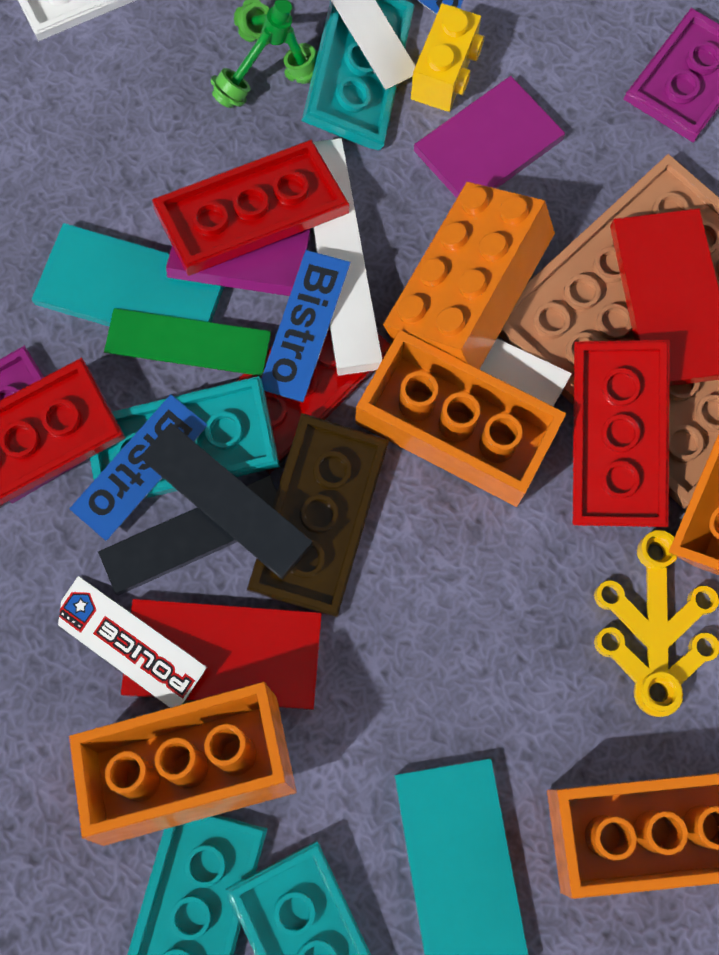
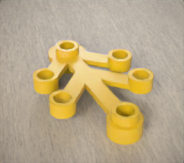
[594,530,719,717]

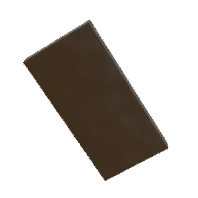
[246,413,389,618]

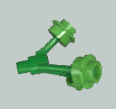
[210,0,318,108]

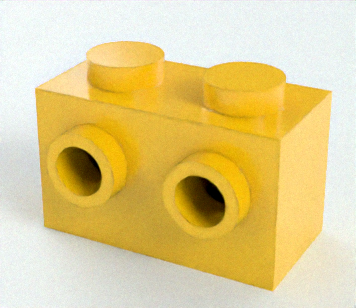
[411,3,485,112]

